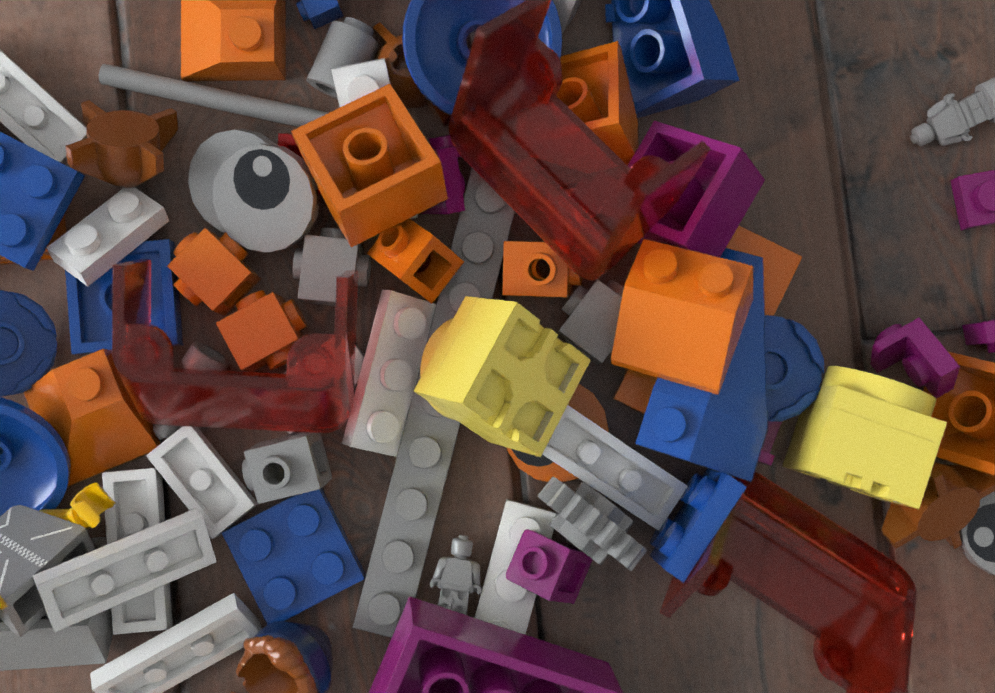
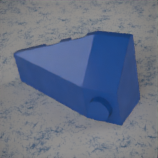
[605,0,740,118]
[635,248,768,482]

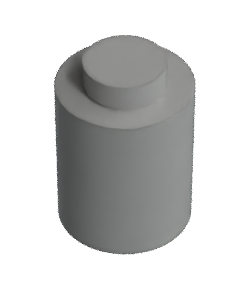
[306,17,380,100]

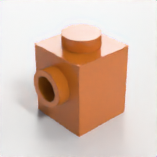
[367,218,465,304]
[167,228,261,315]
[502,240,583,297]
[216,290,307,372]

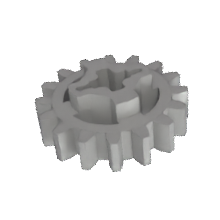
[537,476,647,571]

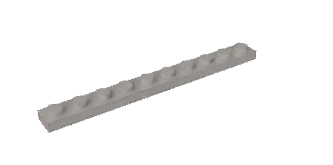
[352,121,529,638]

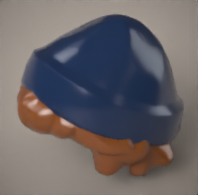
[236,621,333,693]

